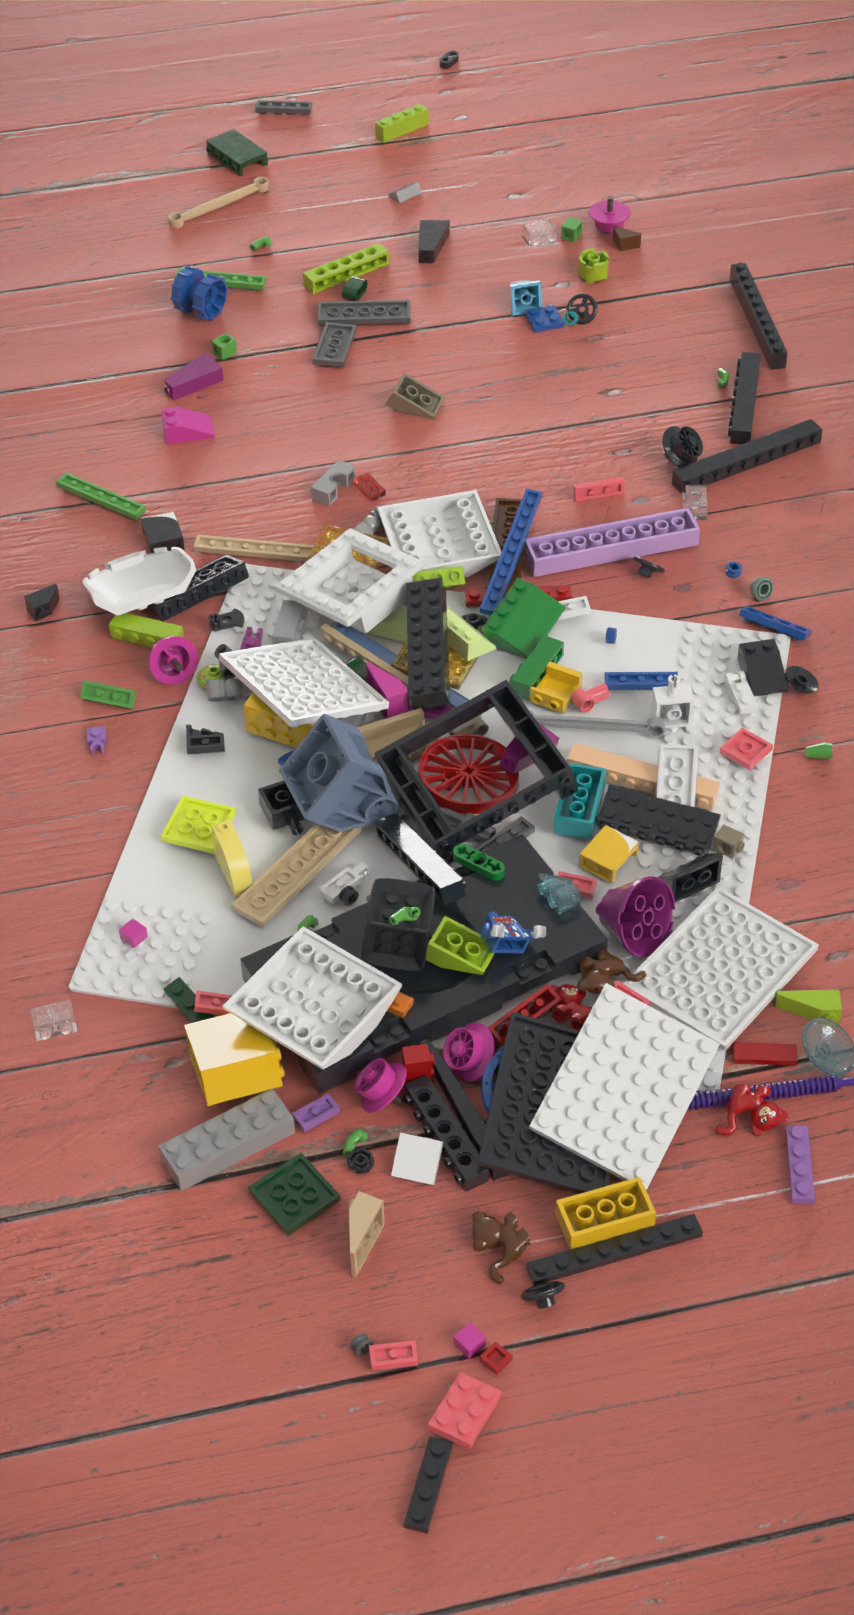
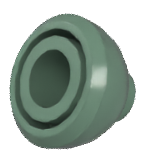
[750,577,773,601]

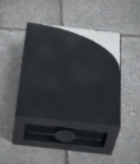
[141,512,185,553]

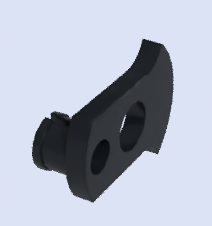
[208,608,245,632]

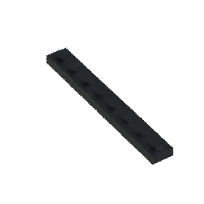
[526,1214,703,1286]

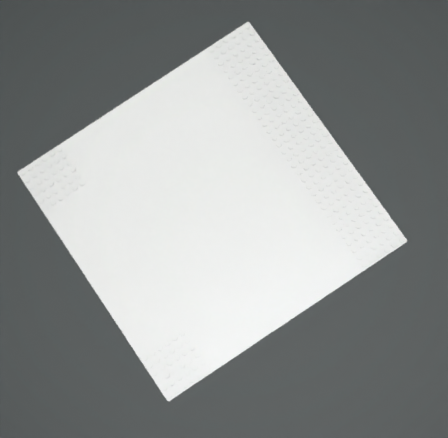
[69,564,791,1094]

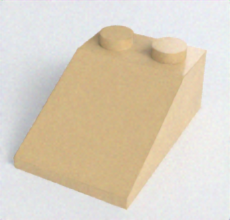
[348,1191,385,1278]

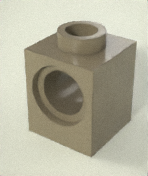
[712,824,745,859]

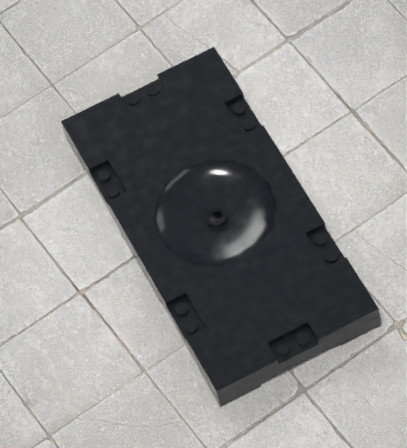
[240,834,608,1094]

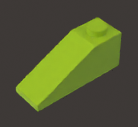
[775,990,842,1023]

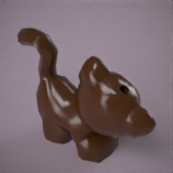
[577,949,646,994]
[472,1211,531,1284]

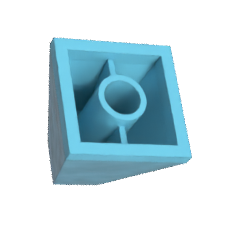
[510,280,542,316]

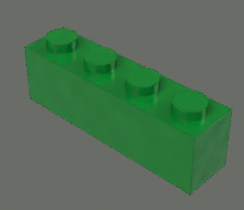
[509,635,564,700]

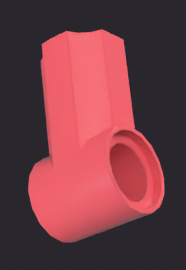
[571,683,610,713]

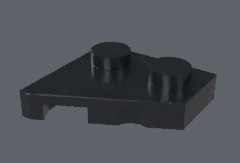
[186,724,225,755]

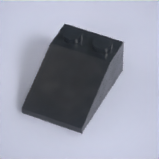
[737,639,788,697]

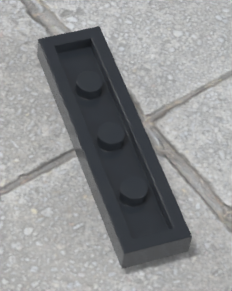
[404,1436,453,1534]

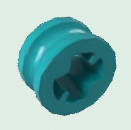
[563,311,578,326]

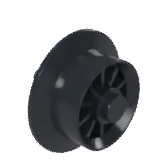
[662,426,703,468]

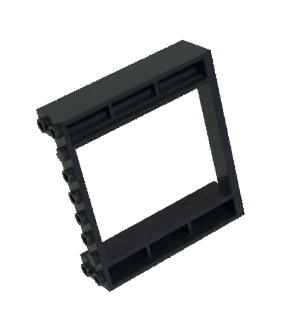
[374,679,578,864]

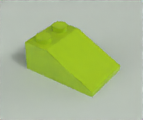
[426,916,495,975]

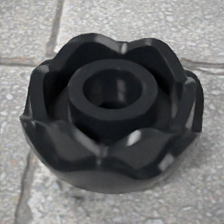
[347,1149,374,1174]

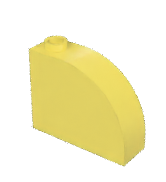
[211,820,253,898]

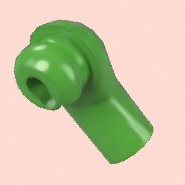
[717,368,729,387]
[389,907,421,926]

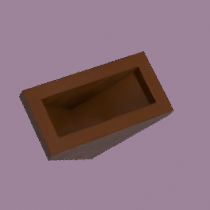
[613,226,642,251]

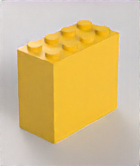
[184,1013,285,1106]

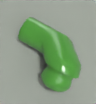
[250,236,272,251]
[297,915,318,932]
[343,1128,368,1157]

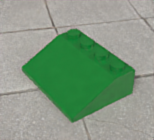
[482,578,565,658]

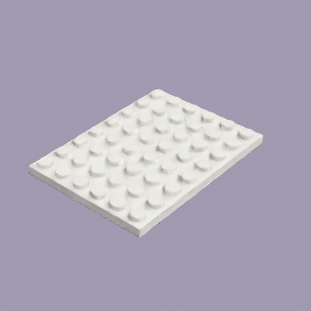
[219,638,389,727]
[623,887,819,1052]
[528,983,720,1190]

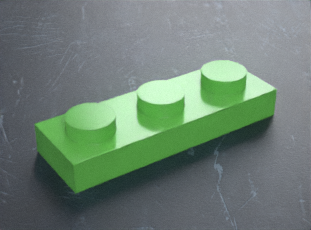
[80,680,137,709]

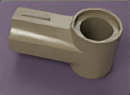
[449,716,489,736]

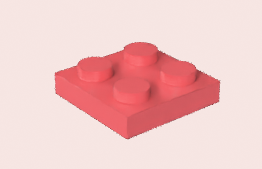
[720,728,773,771]

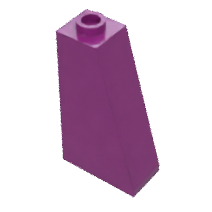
[164,352,223,400]
[500,722,560,775]

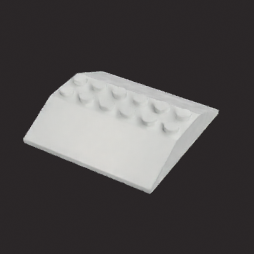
[377,490,501,577]
[223,927,402,1070]

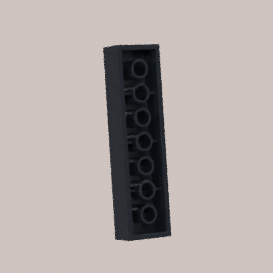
[406,577,450,710]

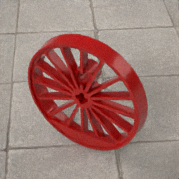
[417,734,519,814]

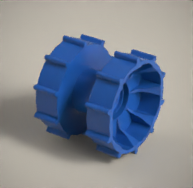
[170,265,228,321]

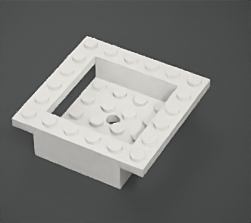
[275,528,424,633]

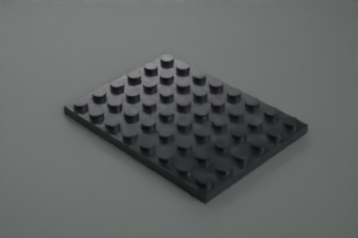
[477,1012,611,1194]

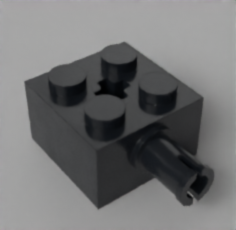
[258,780,306,835]

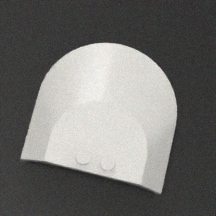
[83,547,196,615]

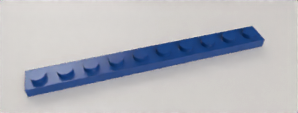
[479,488,543,616]

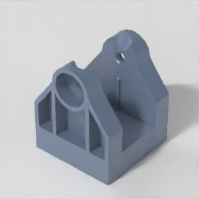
[279,713,399,832]

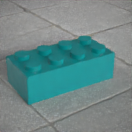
[553,763,607,840]

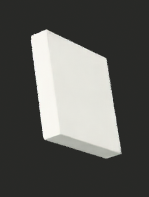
[391,1133,443,1185]

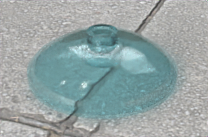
[802,1018,854,1077]

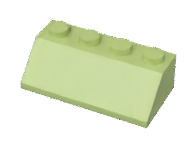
[447,607,496,662]

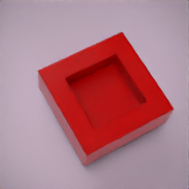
[480,1341,513,1375]

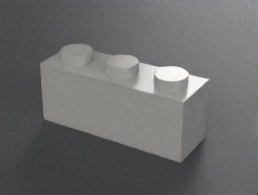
[272,600,308,645]

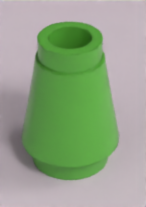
[805,741,833,760]

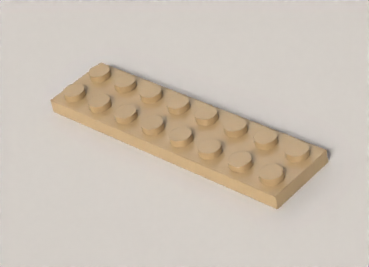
[231,823,361,927]

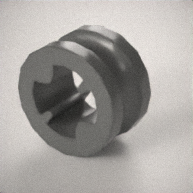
[350,1333,373,1357]

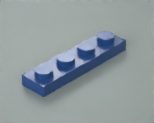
[739,606,812,641]
[604,672,678,690]

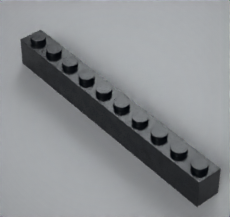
[730,263,788,370]
[672,419,823,494]

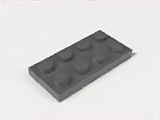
[313,322,357,367]

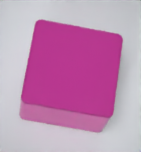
[119,919,148,948]
[454,1323,486,1359]

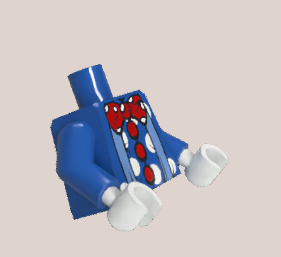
[481,911,546,953]

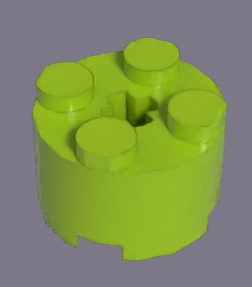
[578,248,609,284]

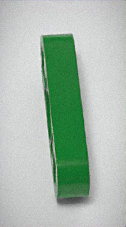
[453,844,505,881]

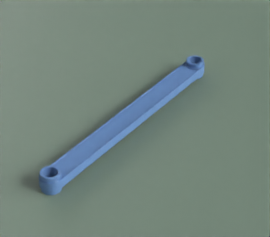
[332,621,482,718]

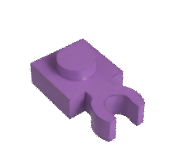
[87,726,107,755]

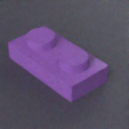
[292,1093,340,1133]

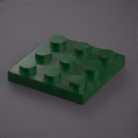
[248,1153,341,1236]

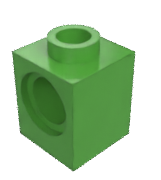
[561,217,583,242]
[211,333,237,360]

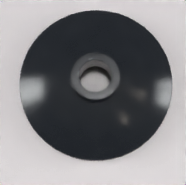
[785,666,818,694]

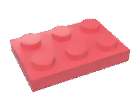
[427,1372,502,1450]

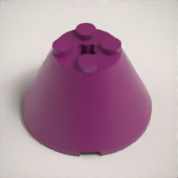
[596,876,676,957]

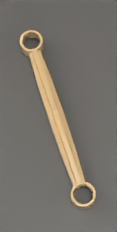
[168,177,269,228]

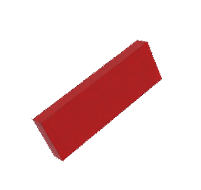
[733,1042,798,1066]

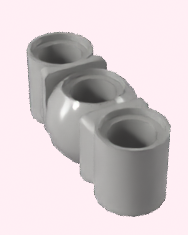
[354,505,383,537]
[207,679,253,702]

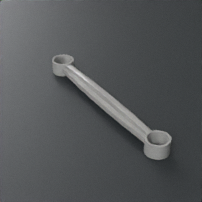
[529,710,665,738]

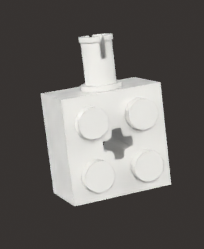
[651,675,694,729]

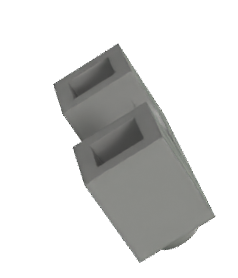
[311,460,356,507]

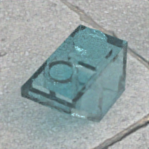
[537,873,581,914]

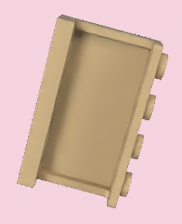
[358,708,438,763]

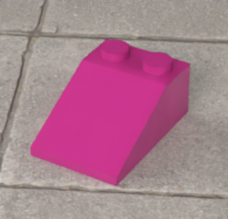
[161,407,215,444]
[366,662,411,719]

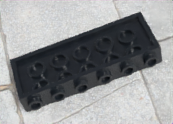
[147,555,249,621]
[595,785,721,856]

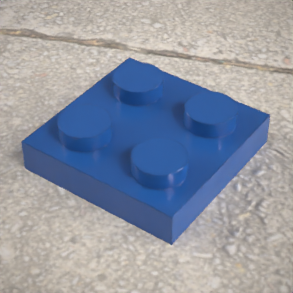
[525,305,564,333]

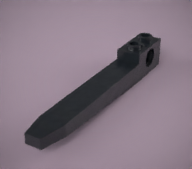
[422,1040,509,1181]

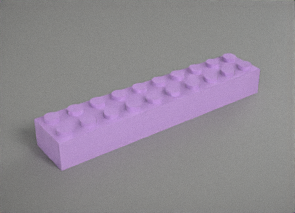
[524,508,700,577]

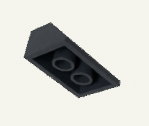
[658,853,723,903]

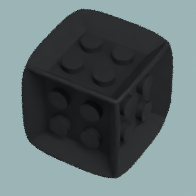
[362,878,435,971]

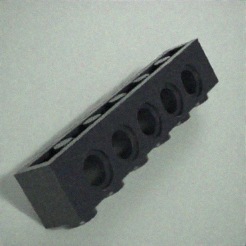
[403,1075,489,1192]

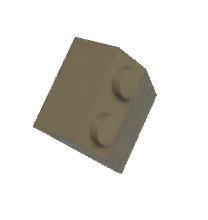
[386,373,445,419]

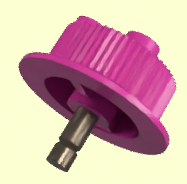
[149,636,198,685]

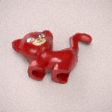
[551,984,593,1031]
[715,1084,789,1137]

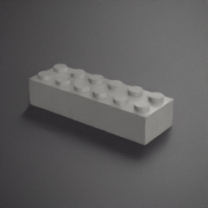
[158,1089,295,1191]

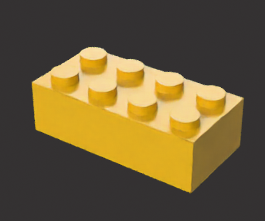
[243,692,315,748]
[555,1177,656,1250]

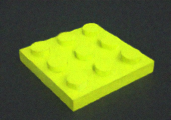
[161,796,237,854]

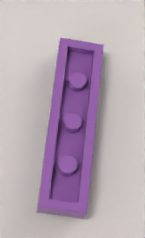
[785,1126,815,1204]

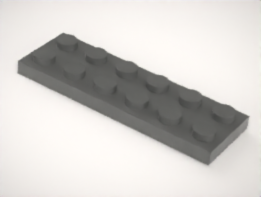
[318,300,411,326]

